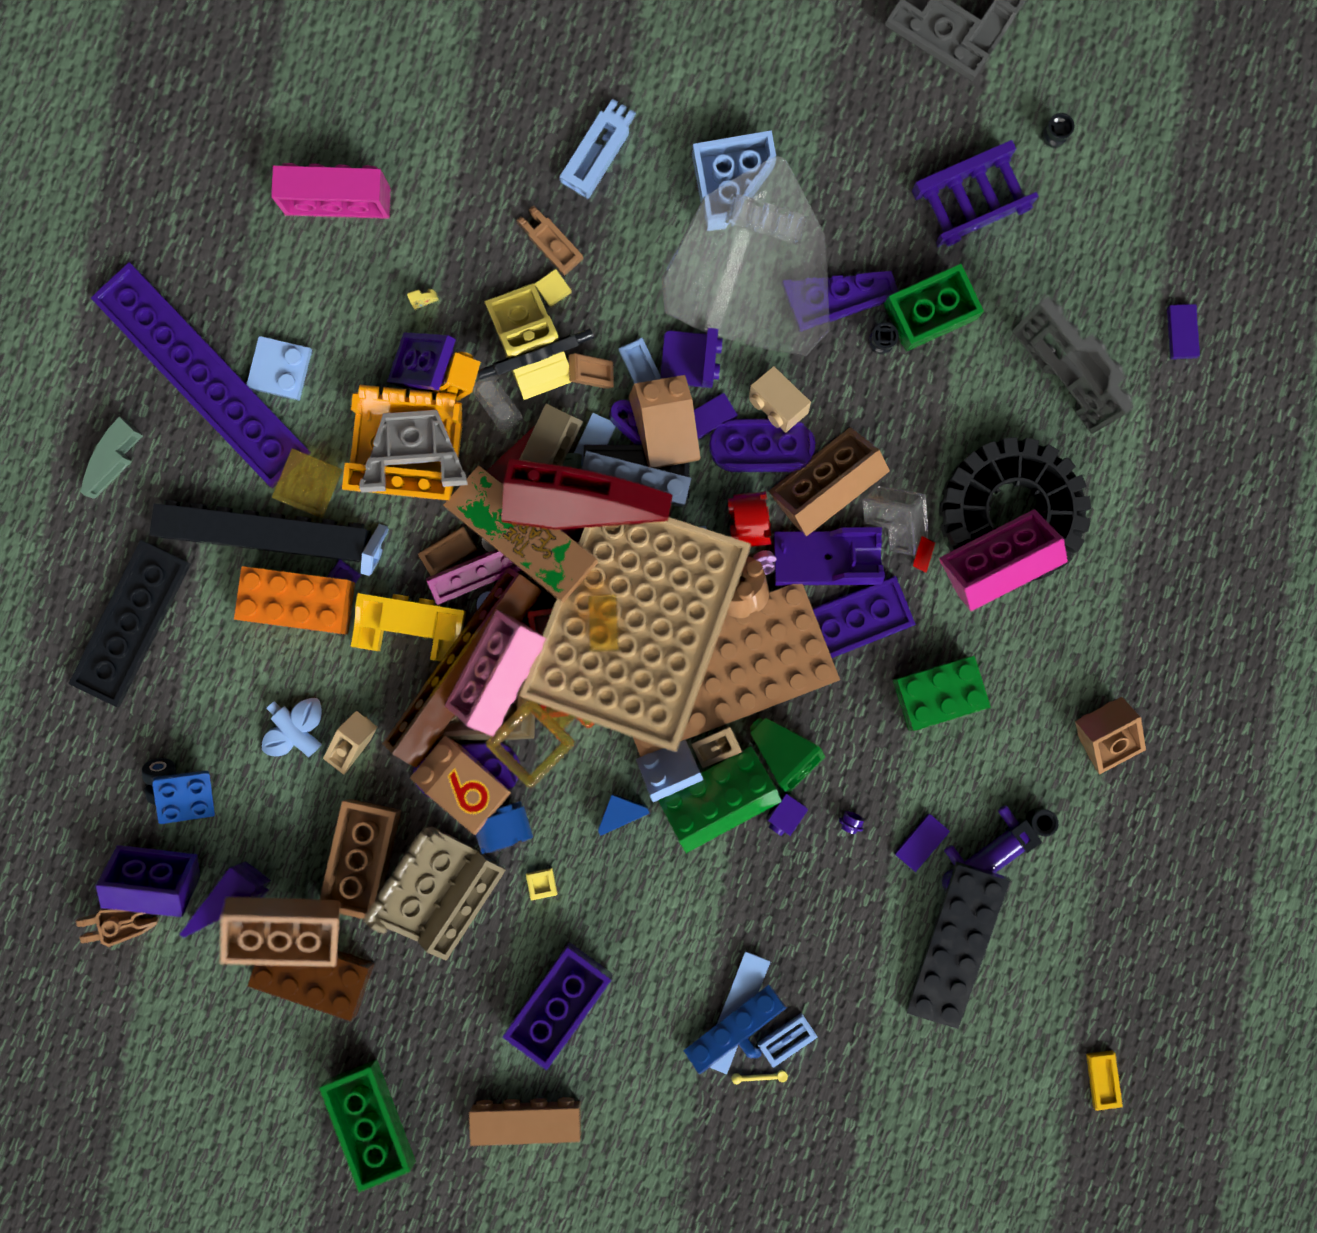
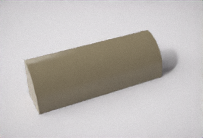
[519,404,583,466]

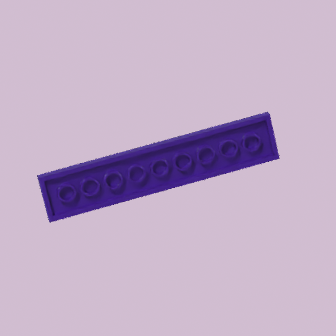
[91,262,311,488]

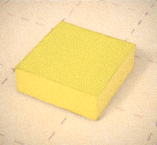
[535,269,572,307]
[526,868,558,900]

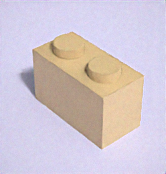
[749,366,811,433]

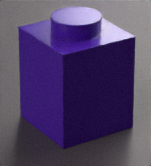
[766,792,808,836]

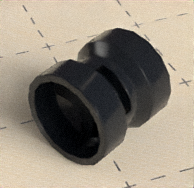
[1042,113,1075,148]
[869,322,899,355]

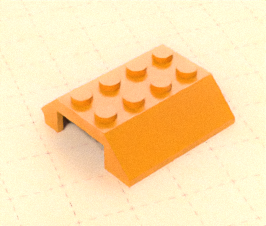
[342,385,462,501]

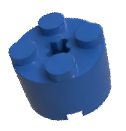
[476,801,533,854]

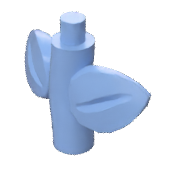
[262,698,322,757]

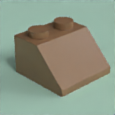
[1075,697,1146,775]

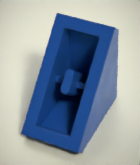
[598,793,650,836]

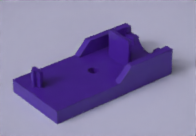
[774,527,885,586]

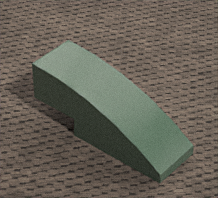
[81,417,143,499]

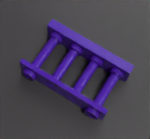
[912,140,1039,247]

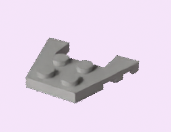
[359,410,467,493]

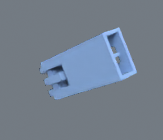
[560,99,636,199]

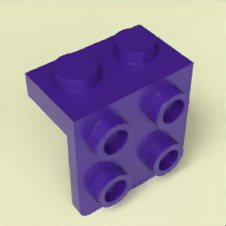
[660,328,723,388]

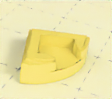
[407,289,439,309]

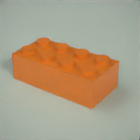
[234,566,355,635]

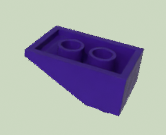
[179,861,271,938]

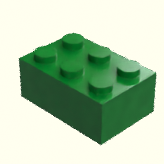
[884,264,984,352]
[892,656,991,731]

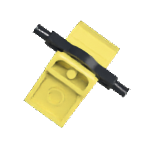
[478,283,594,400]

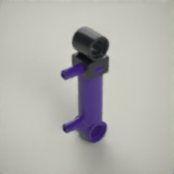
[942,805,1059,891]

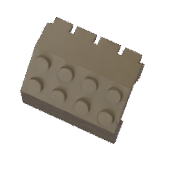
[364,827,506,961]

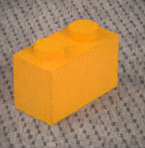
[432,352,481,402]

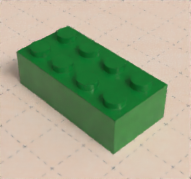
[658,746,782,853]
[319,1059,416,1192]

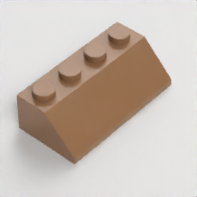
[768,427,890,536]

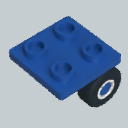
[141,758,215,824]

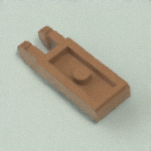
[517,206,583,276]

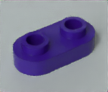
[609,400,642,445]

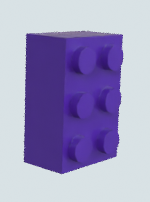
[96,845,201,917]

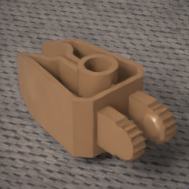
[76,908,159,947]

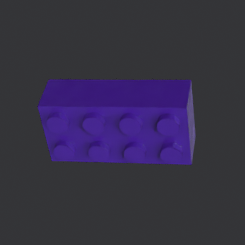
[502,942,613,1070]

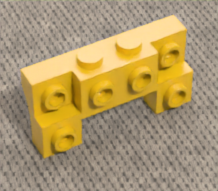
[351,593,466,661]

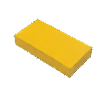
[1086,1051,1123,1110]

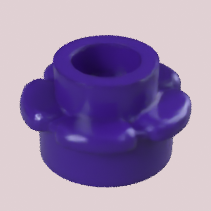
[839,811,865,834]

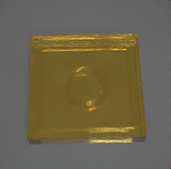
[272,448,343,518]

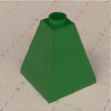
[750,718,825,794]

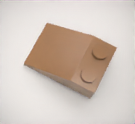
[629,375,700,469]

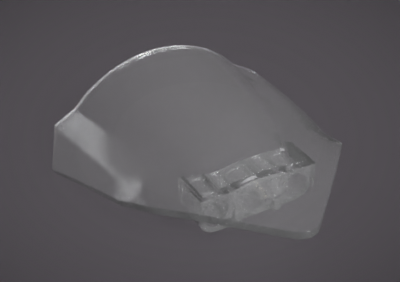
[661,157,830,356]

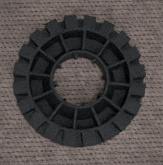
[939,437,1091,583]

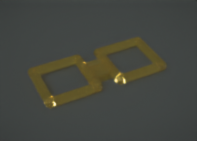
[486,700,595,788]

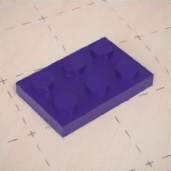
[387,332,456,391]

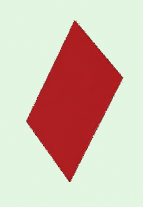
[913,536,935,573]

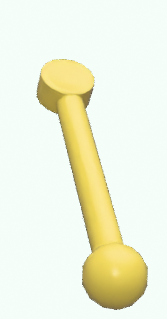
[731,1070,788,1084]

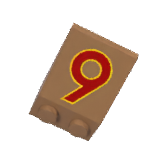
[410,736,511,835]

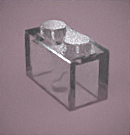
[472,376,524,436]

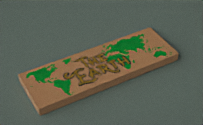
[443,465,599,603]

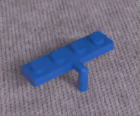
[683,985,787,1074]

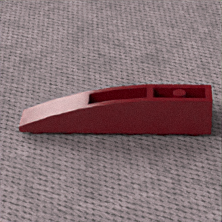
[501,459,673,530]

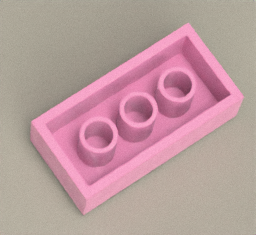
[445,610,546,736]

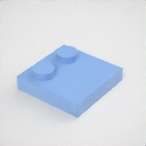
[247,336,312,401]
[636,740,703,802]

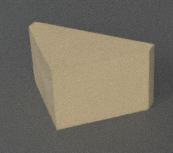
[691,726,742,768]

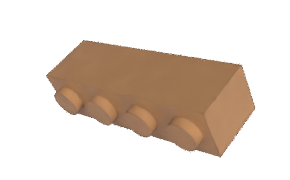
[469,1097,581,1146]

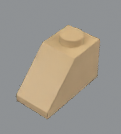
[323,711,377,774]

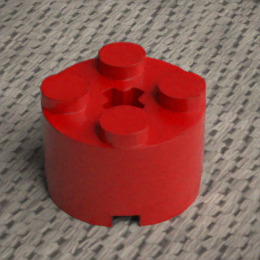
[728,491,771,547]

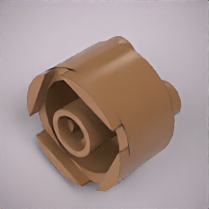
[727,556,769,618]

